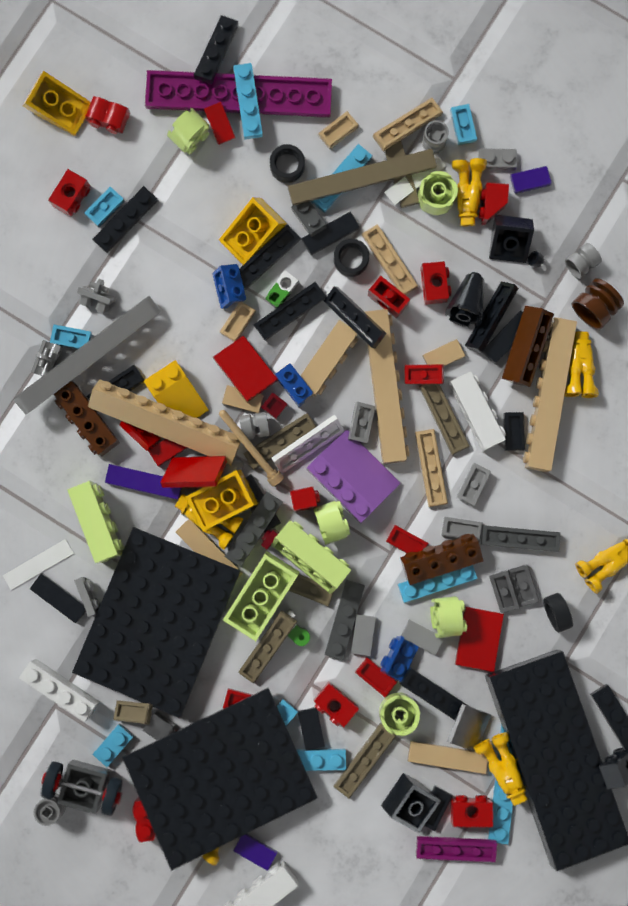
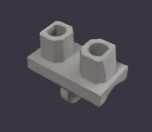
[77,279,116,313]
[31,340,62,376]

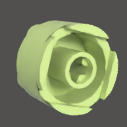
[167,108,210,155]
[418,171,458,215]
[313,501,350,545]
[430,596,467,638]
[379,692,420,736]

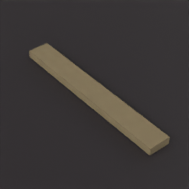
[288,149,437,206]

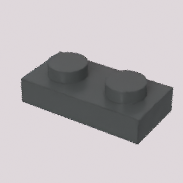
[291,201,327,237]

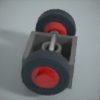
[41,760,123,816]

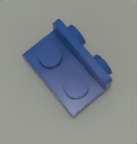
[212,264,246,309]
[275,363,313,407]
[380,636,419,682]

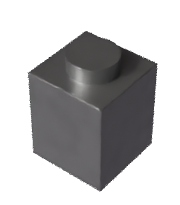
[142,711,175,740]

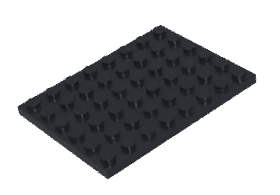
[72,527,241,718]
[122,688,318,871]

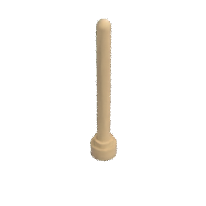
[219,410,284,487]

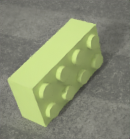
[67,481,124,563]
[271,520,351,594]
[223,551,299,641]

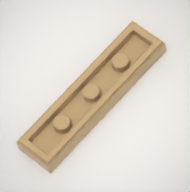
[372,98,443,151]
[362,224,418,295]
[415,429,448,507]
[176,519,243,578]
[408,741,488,774]

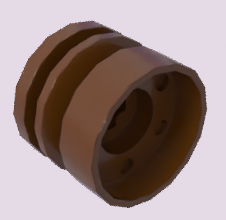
[571,278,624,330]

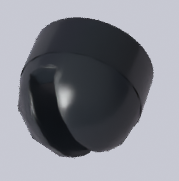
[527,251,544,268]

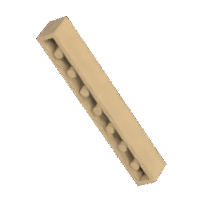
[365,309,409,464]
[523,317,577,472]
[88,379,241,465]

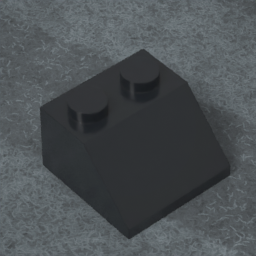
[489,215,534,263]
[381,773,441,833]

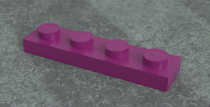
[416,836,497,862]

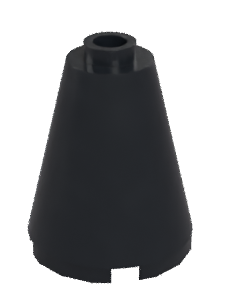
[445,272,484,327]

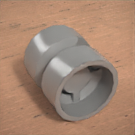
[422,120,449,154]
[565,243,602,279]
[239,412,270,440]
[34,794,66,826]

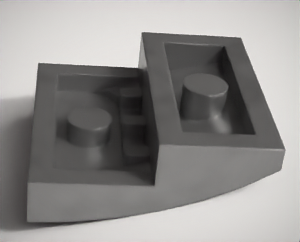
[489,564,539,613]
[447,704,491,751]

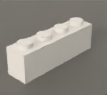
[448,371,506,452]
[19,659,100,722]
[223,861,298,906]

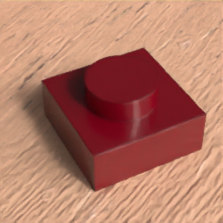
[261,393,288,419]
[261,529,280,550]

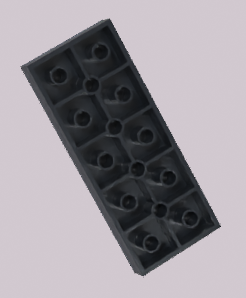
[484,650,628,871]

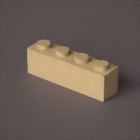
[301,320,359,397]

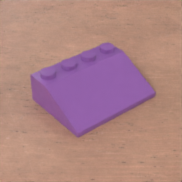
[306,430,401,524]

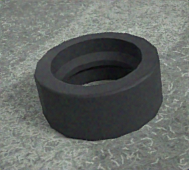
[270,144,305,183]
[334,239,369,277]
[543,593,573,633]

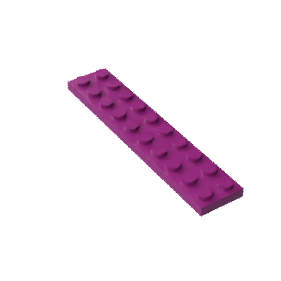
[145,70,332,117]

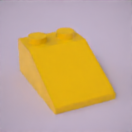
[23,71,91,136]
[219,197,287,265]
[144,360,209,418]
[186,470,258,531]

